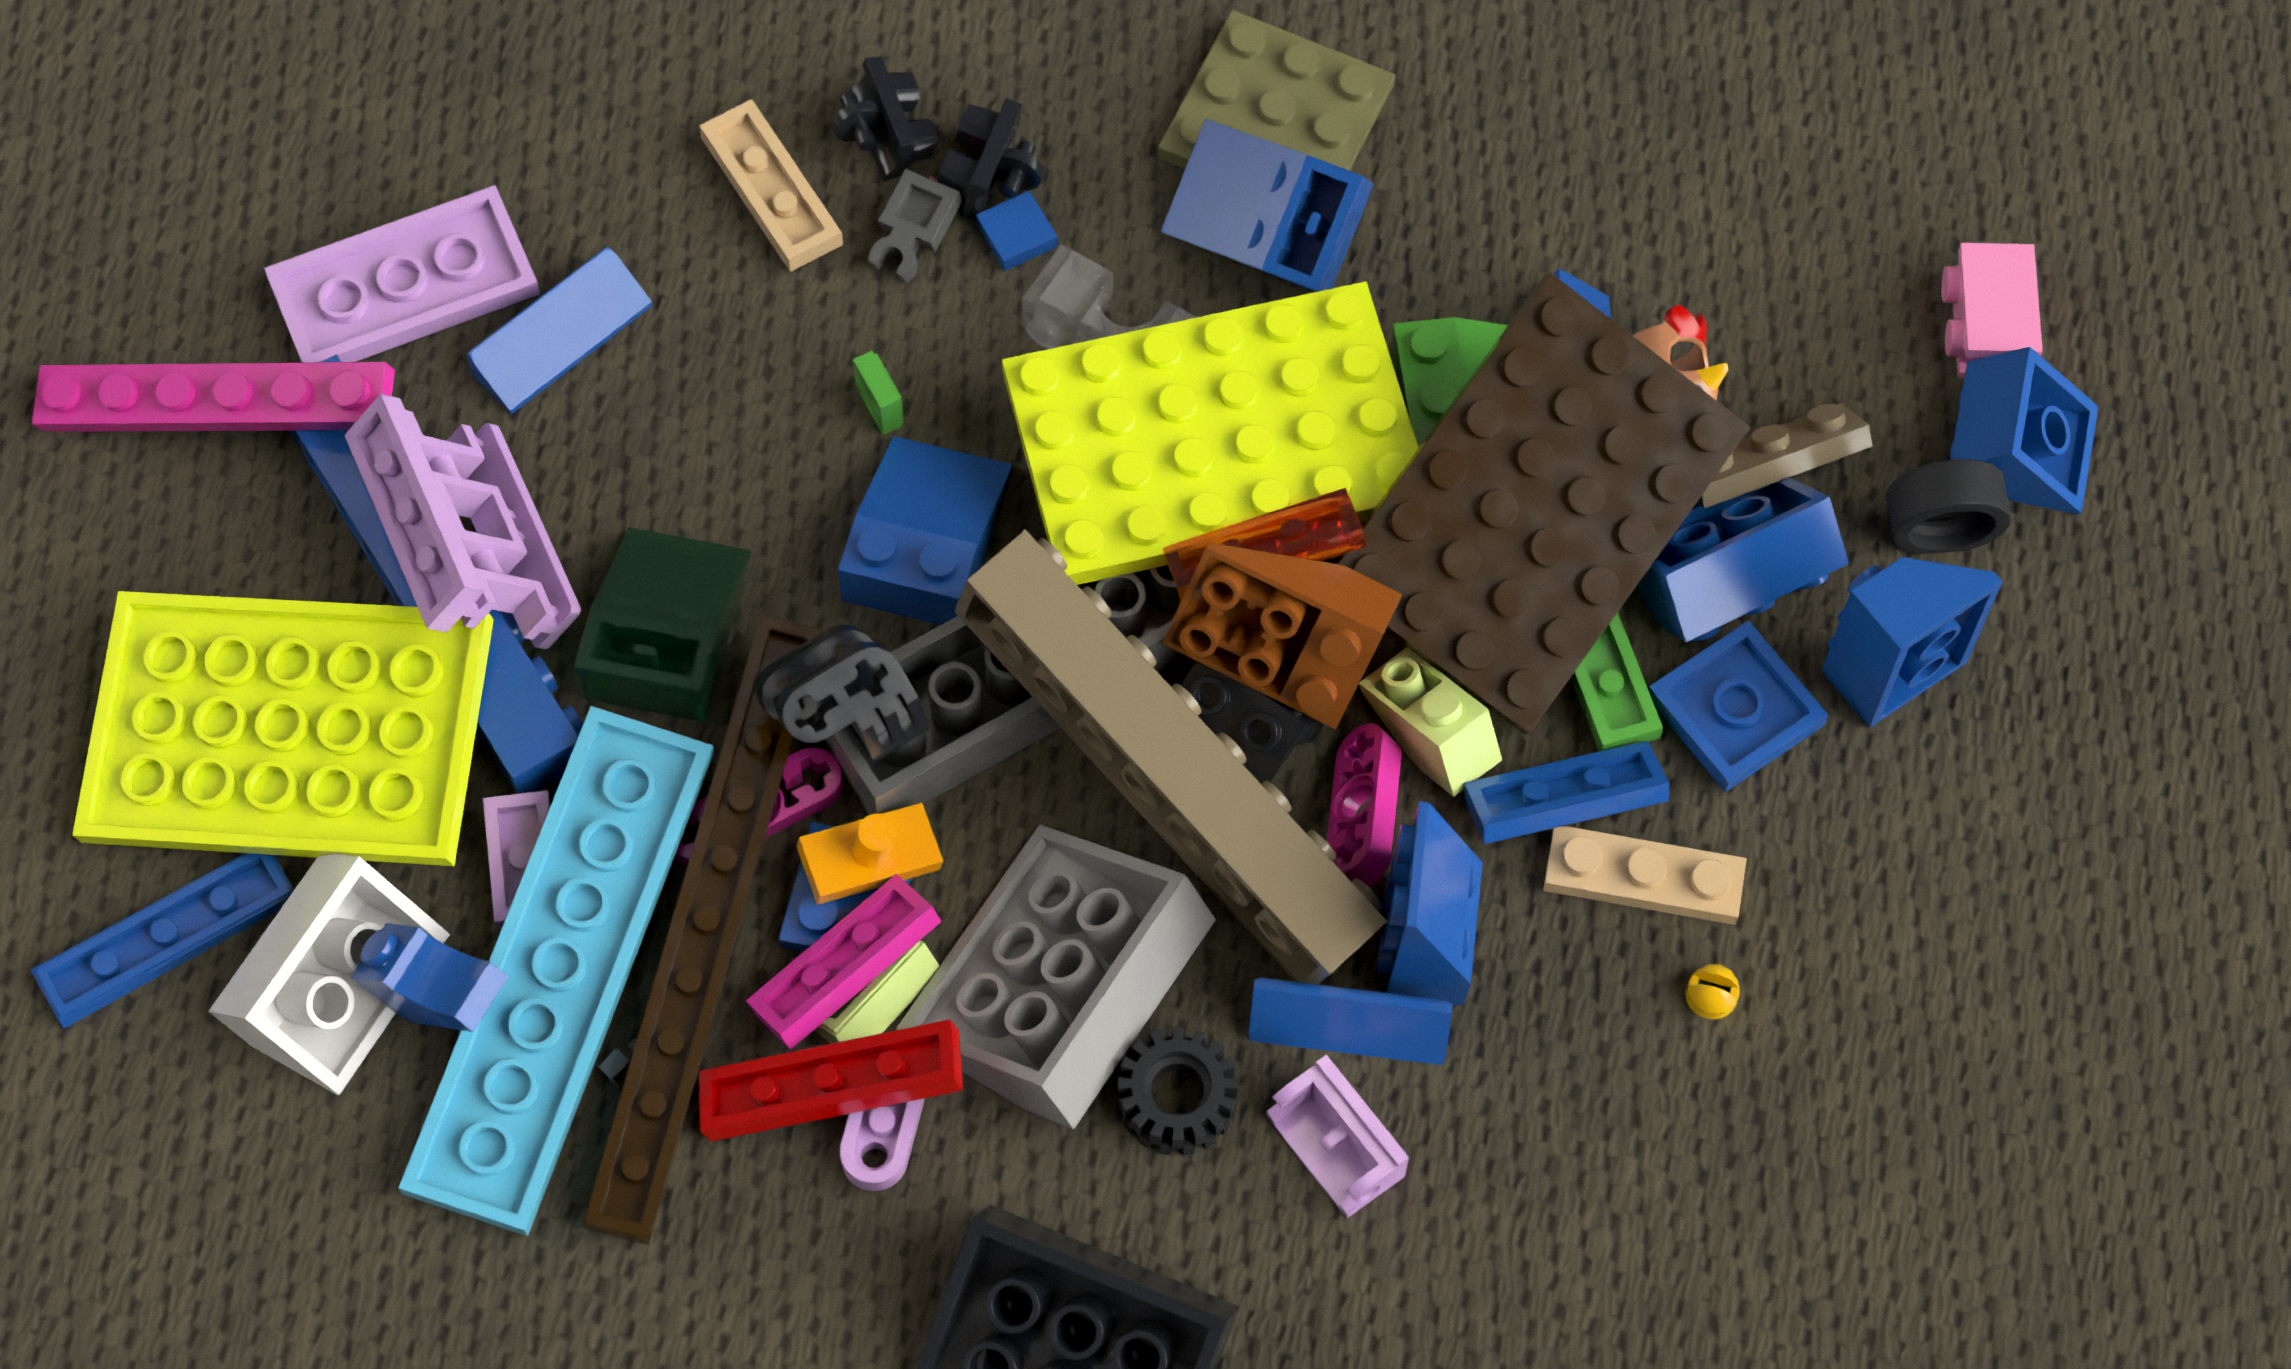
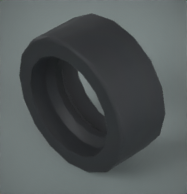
[1885,460,2011,554]

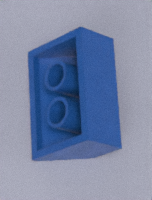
[1636,477,1849,642]
[1822,557,2003,728]

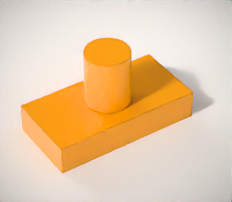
[796,803,943,905]

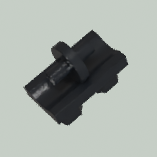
[831,56,939,181]
[937,98,1044,220]

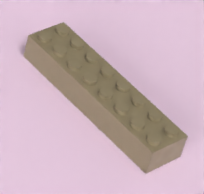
[954,529,1387,985]

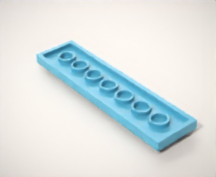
[398,706,715,1236]

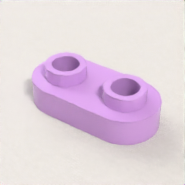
[840,1099,924,1191]

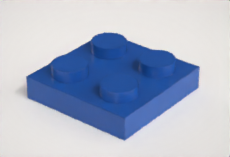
[1648,620,1829,792]

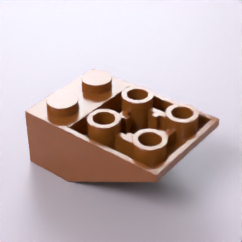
[1162,543,1403,729]

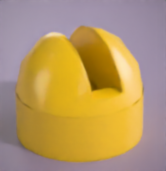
[1685,964,1740,1019]

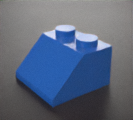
[1950,346,2099,514]

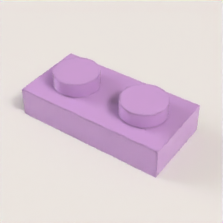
[483,790,551,929]

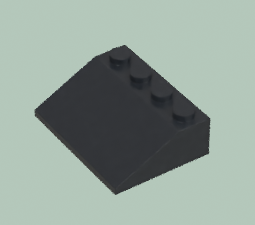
[917,1205,1240,1369]

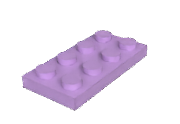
[264,185,540,363]

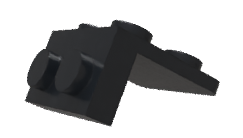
[1181,661,1325,784]

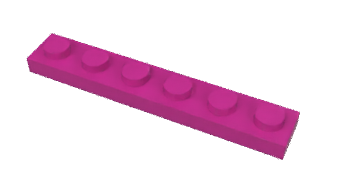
[32,362,395,432]

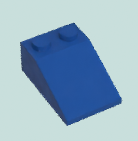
[838,436,1013,625]

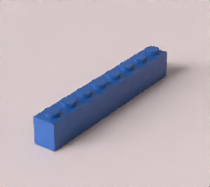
[289,354,583,794]

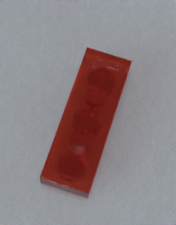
[1163,488,1367,601]

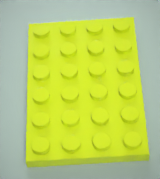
[1002,281,1419,585]
[72,591,494,866]

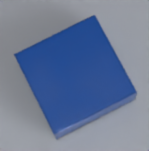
[976,191,1058,271]

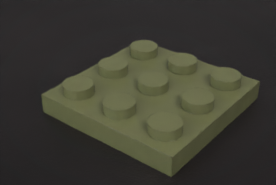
[1158,10,1395,171]

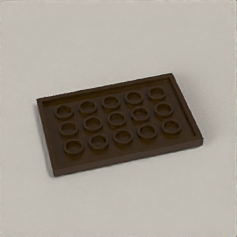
[1334,273,1750,734]

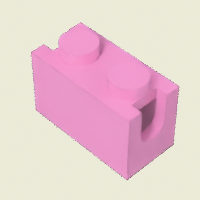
[1941,243,2043,378]

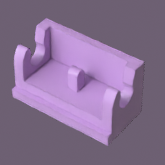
[1266,1054,1409,1218]

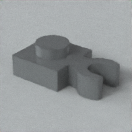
[868,169,963,284]

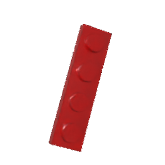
[699,1019,963,1142]

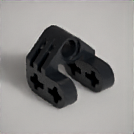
[756,625,929,763]

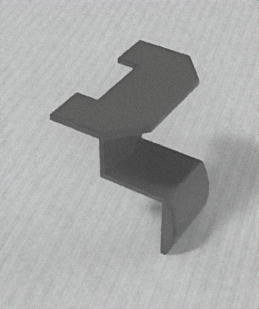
[595,1038,637,1090]

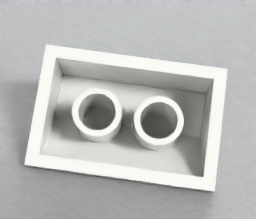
[208,853,450,1095]

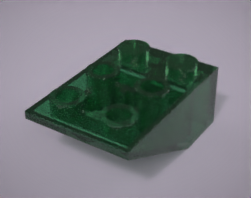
[574,527,751,722]

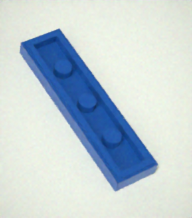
[31,853,294,1029]

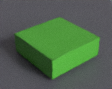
[853,350,904,435]

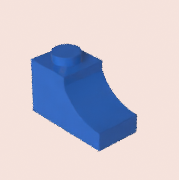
[350,923,509,1032]

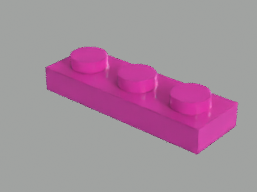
[746,874,942,1050]

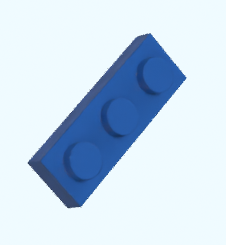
[1464,740,1669,844]

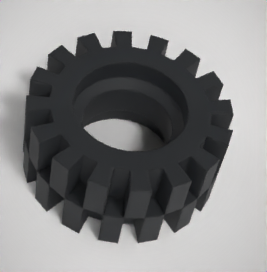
[1118,1027,1238,1156]

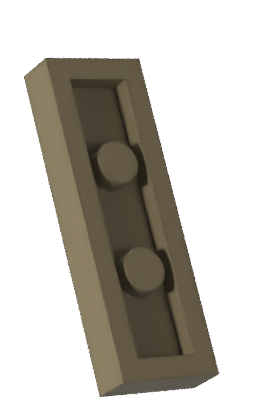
[1697,403,1873,509]

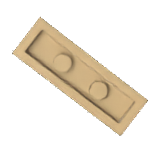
[699,99,843,272]
[1543,826,1747,925]

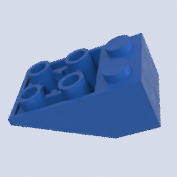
[1161,119,1374,292]
[1376,801,1483,1005]

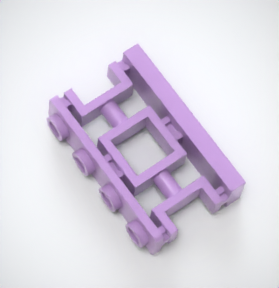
[344,394,581,649]

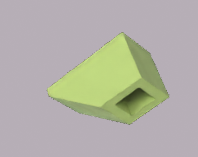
[1359,647,1502,797]

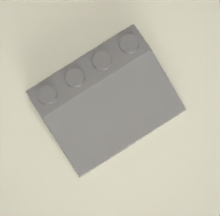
[896,825,1216,1129]

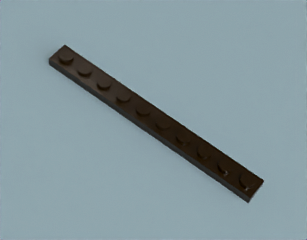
[584,614,823,1245]

